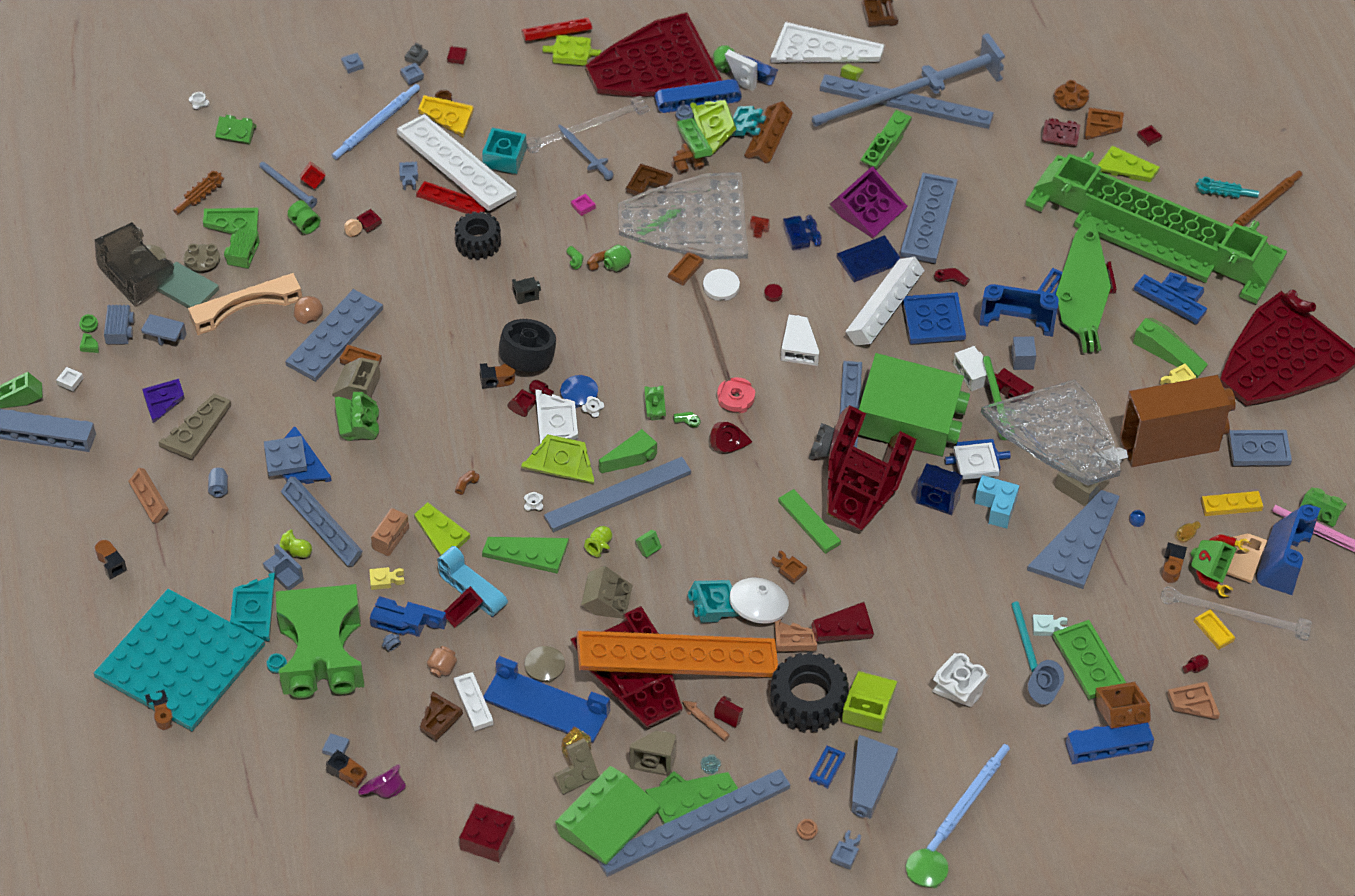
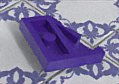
[142,379,185,423]

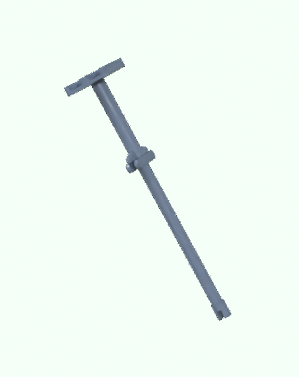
[811,33,1005,127]

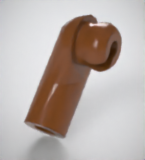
[455,470,480,495]

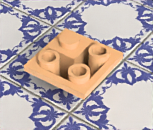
[1227,533,1267,583]

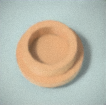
[344,219,362,237]

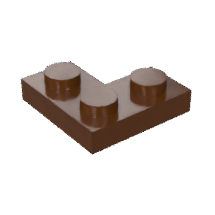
[626,163,673,198]

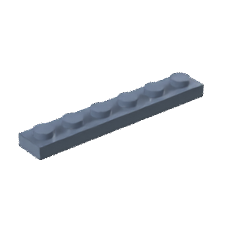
[281,477,363,566]

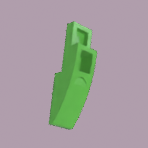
[861,110,912,168]

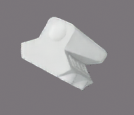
[932,653,990,707]

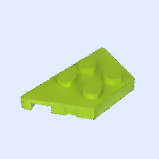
[690,100,737,156]
[521,434,594,484]

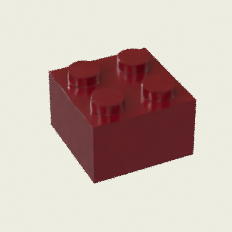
[459,803,515,863]

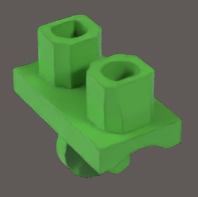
[644,385,666,420]

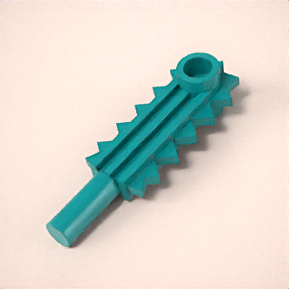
[1195,177,1259,198]

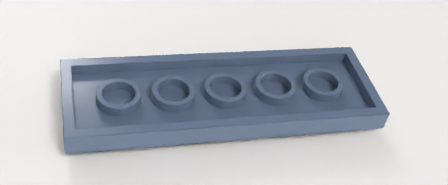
[900,173,958,263]
[285,289,383,382]

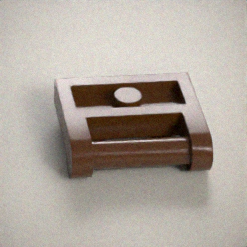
[862,0,899,26]

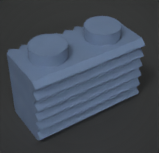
[104,305,135,344]

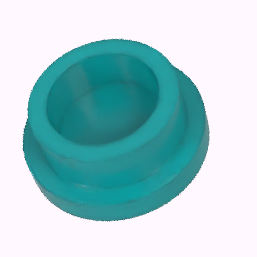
[267,653,287,673]

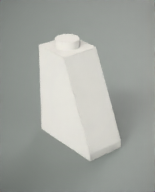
[781,315,819,366]

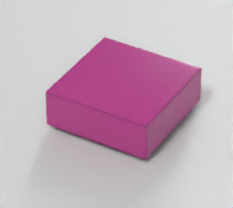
[571,193,596,216]

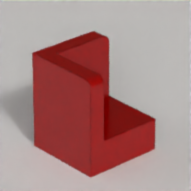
[300,161,325,189]

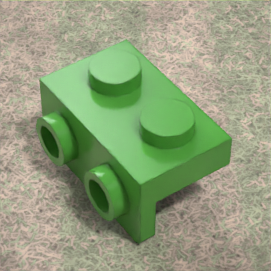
[215,115,257,144]
[1300,487,1347,527]

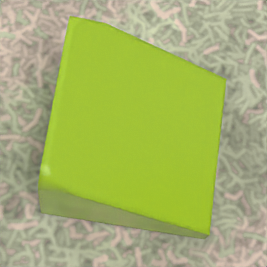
[841,64,864,81]

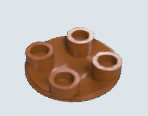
[1054,80,1089,109]

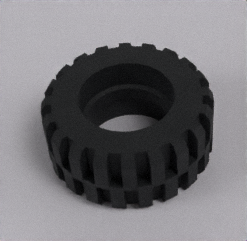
[770,652,849,732]

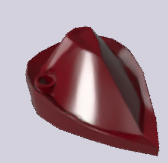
[710,422,752,452]

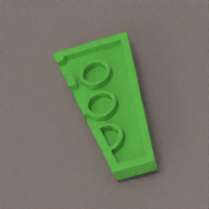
[645,772,738,825]

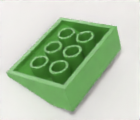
[555,766,661,865]

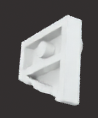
[725,50,757,91]

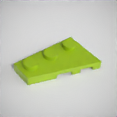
[414,502,471,556]

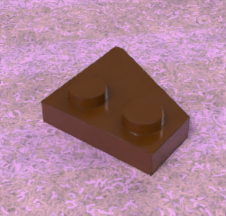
[420,692,463,741]

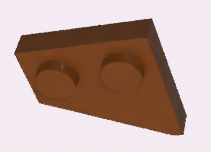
[1084,108,1124,140]

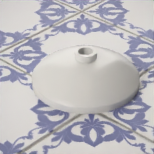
[729,578,789,623]

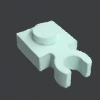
[1032,615,1067,636]

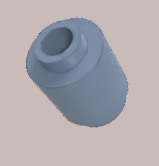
[208,468,228,497]

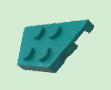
[230,573,275,641]

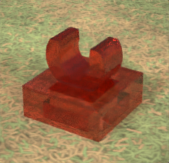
[750,216,770,238]

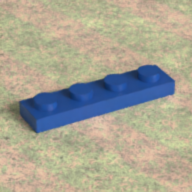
[1134,274,1207,324]

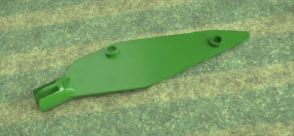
[1056,216,1111,353]

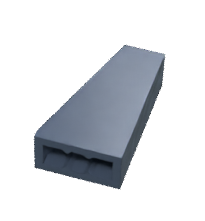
[851,735,898,819]

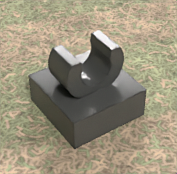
[405,42,429,66]

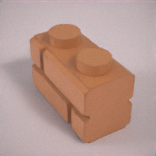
[371,508,409,556]

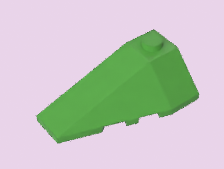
[1133,318,1208,378]

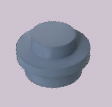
[676,105,693,120]
[382,633,401,652]

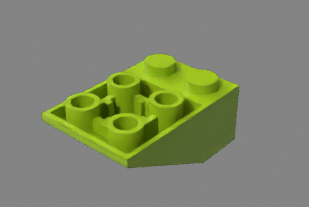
[842,671,898,733]

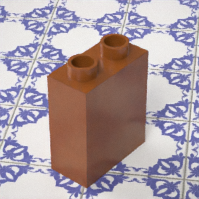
[1120,375,1236,467]

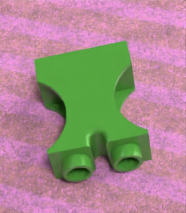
[276,584,365,698]

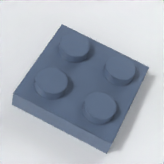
[264,436,307,476]

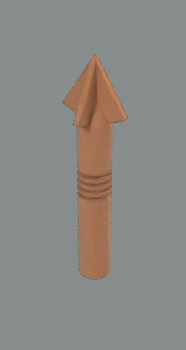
[683,701,730,741]

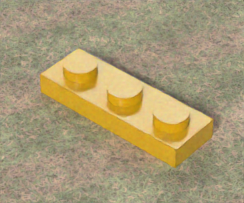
[1201,491,1263,516]

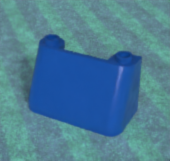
[979,284,1059,337]
[1256,505,1320,595]

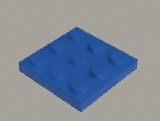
[902,292,966,344]

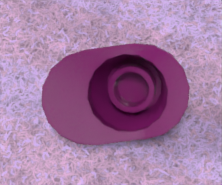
[358,764,406,798]

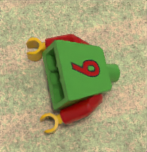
[1191,534,1251,597]

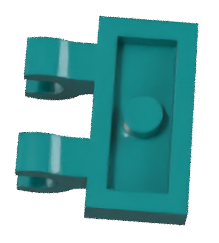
[730,106,766,136]

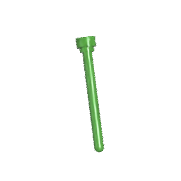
[983,356,1015,440]

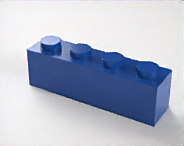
[1066,722,1154,765]

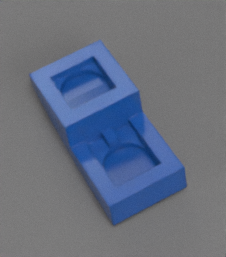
[1162,272,1204,302]

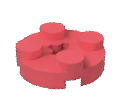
[717,377,755,413]

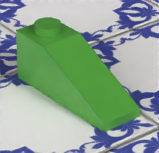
[0,372,42,408]
[599,429,657,474]

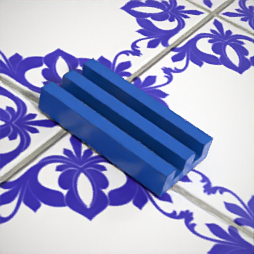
[1037,268,1063,295]
[809,745,846,789]

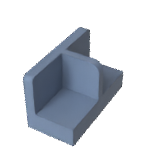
[141,314,187,345]
[263,544,304,590]

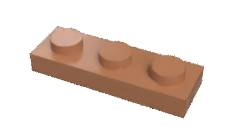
[128,468,169,523]

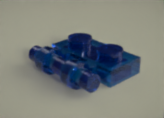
[783,215,822,250]

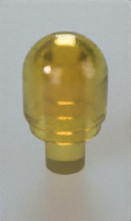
[1176,521,1201,542]

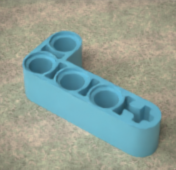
[437,546,508,616]

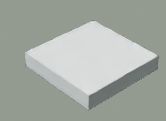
[953,443,1000,480]

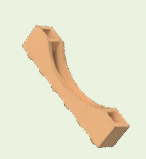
[188,273,302,335]

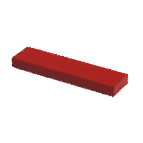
[522,17,592,41]
[416,181,487,214]

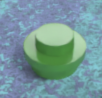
[79,314,98,332]

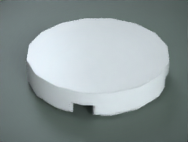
[703,269,740,301]

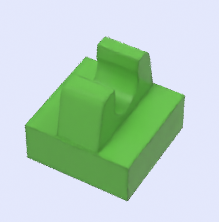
[635,529,662,557]

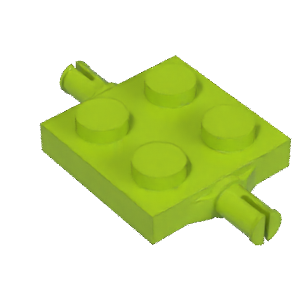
[543,35,602,65]

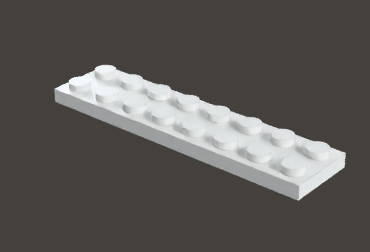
[397,114,516,211]

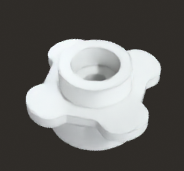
[189,92,209,109]
[582,396,604,417]
[524,492,543,511]

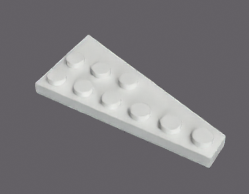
[771,22,885,62]

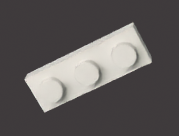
[454,672,494,731]

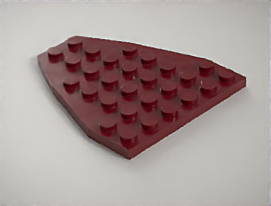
[585,12,723,97]
[1220,291,1355,406]

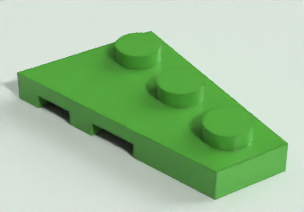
[203,208,259,234]

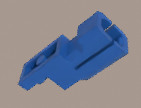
[370,596,447,637]

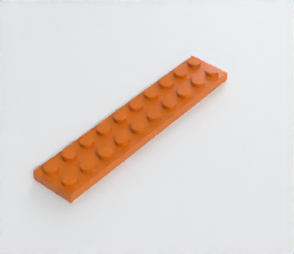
[577,631,778,677]

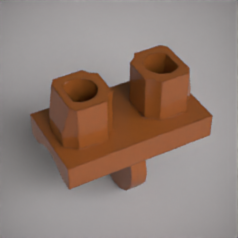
[671,143,704,174]

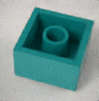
[482,128,527,174]

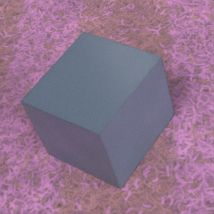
[1011,337,1036,370]

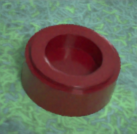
[764,284,783,302]

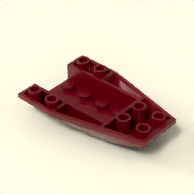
[570,606,683,727]

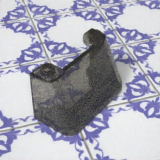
[94,222,174,305]

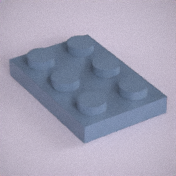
[1228,430,1292,466]

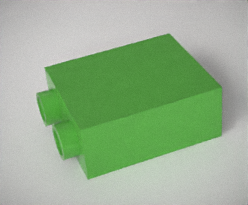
[858,353,970,457]

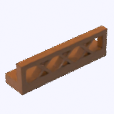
[744,101,793,163]

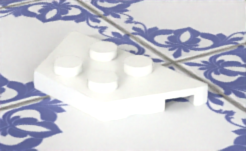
[536,390,578,444]

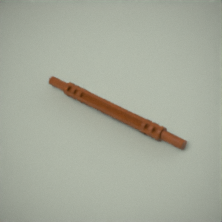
[1231,170,1303,227]

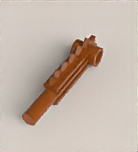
[173,171,225,215]

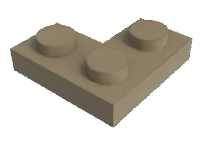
[554,738,599,794]

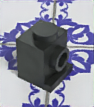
[512,277,541,305]

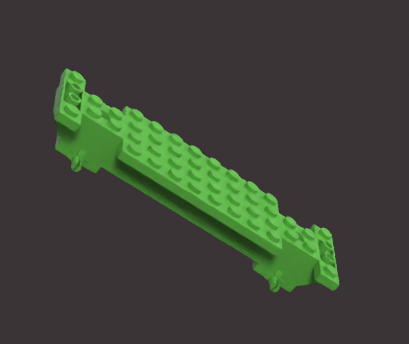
[1025,151,1287,304]

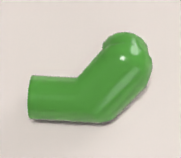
[566,246,584,269]
[673,412,701,427]

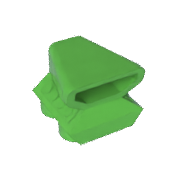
[335,392,379,441]

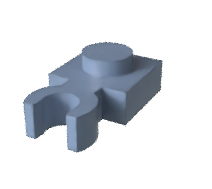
[399,162,418,190]
[831,830,861,869]

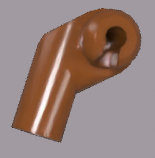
[587,250,607,270]

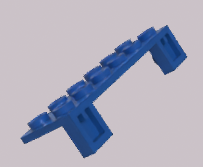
[483,656,610,743]

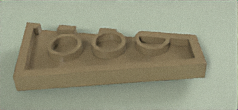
[158,394,231,459]

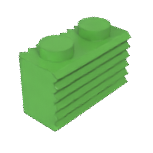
[224,227,260,268]

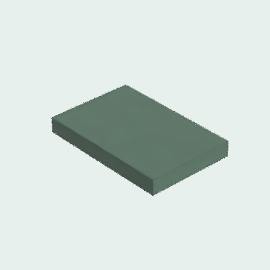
[152,262,219,308]

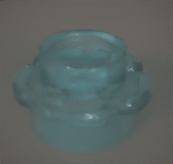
[701,755,721,774]

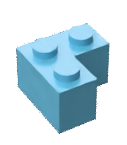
[975,475,1020,529]

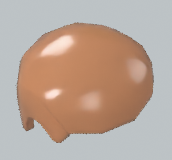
[294,296,323,324]

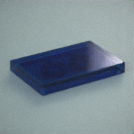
[837,235,901,282]

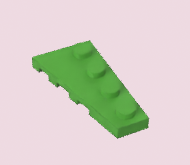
[482,537,569,574]

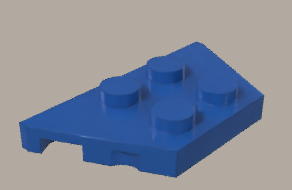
[282,426,332,484]

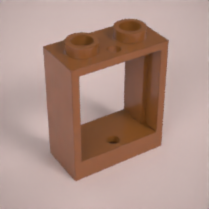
[1096,682,1151,728]

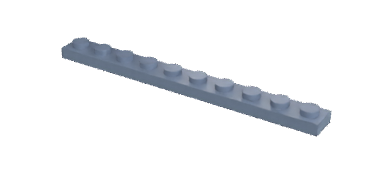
[820,74,994,129]
[597,769,791,877]

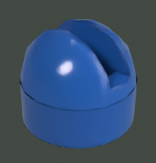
[1129,510,1146,527]

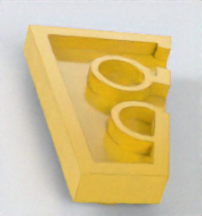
[418,95,474,138]

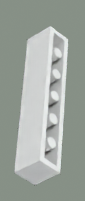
[845,257,925,345]

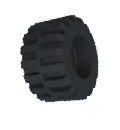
[455,211,501,260]

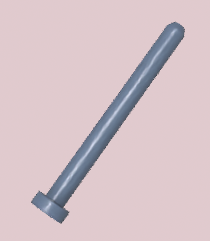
[259,162,317,208]

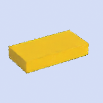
[1194,609,1235,650]

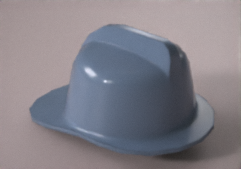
[1028,660,1064,705]

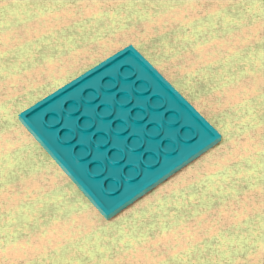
[94,588,265,731]

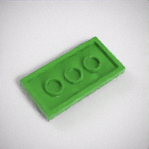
[1052,620,1126,700]

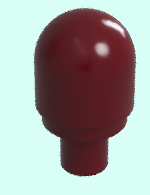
[529,380,554,396]
[1182,654,1209,673]

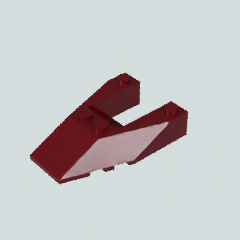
[827,405,917,531]

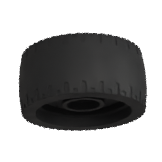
[499,319,556,372]

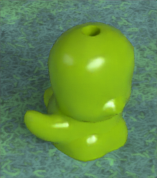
[584,526,613,558]
[279,529,312,558]

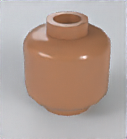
[427,646,457,678]

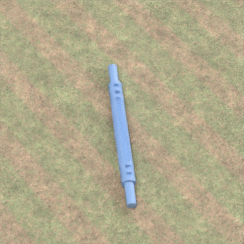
[332,84,420,160]
[926,744,1010,852]

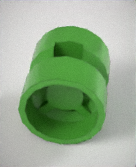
[287,200,321,234]

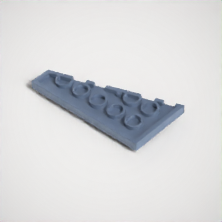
[1027,490,1120,589]

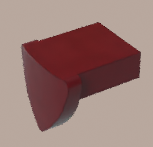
[507,389,537,417]
[714,696,744,728]

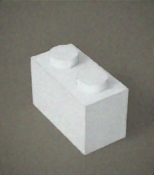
[953,346,990,391]

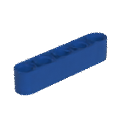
[655,79,742,113]

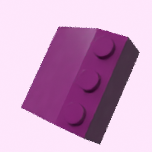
[830,166,908,238]

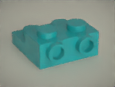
[688,580,740,622]

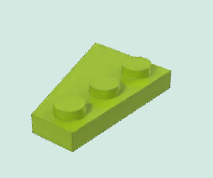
[1098,146,1160,183]

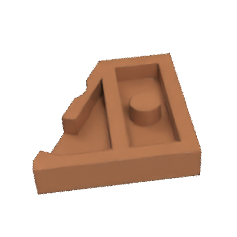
[775,619,817,652]
[1167,682,1220,719]

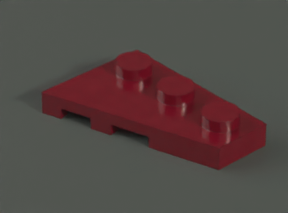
[811,602,874,641]

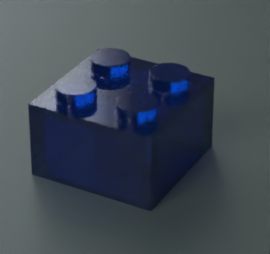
[916,463,963,515]

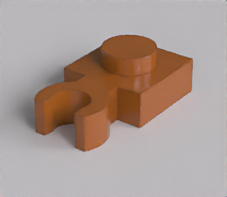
[771,550,807,583]

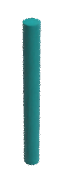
[1011,601,1038,672]

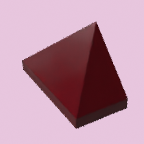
[443,586,484,628]

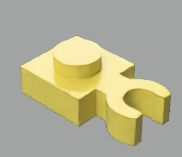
[1160,364,1196,385]
[370,567,405,590]

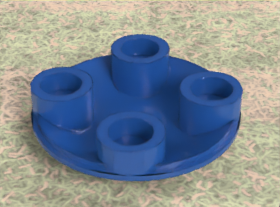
[560,375,598,408]

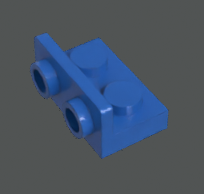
[741,55,778,85]

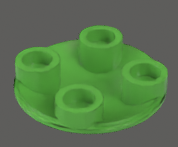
[906,849,949,888]

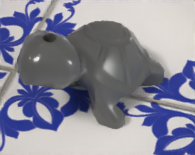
[809,423,835,460]

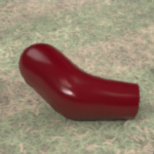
[934,268,970,286]
[1284,289,1316,313]

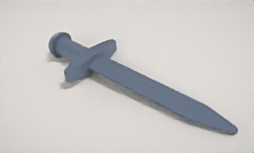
[558,125,614,180]

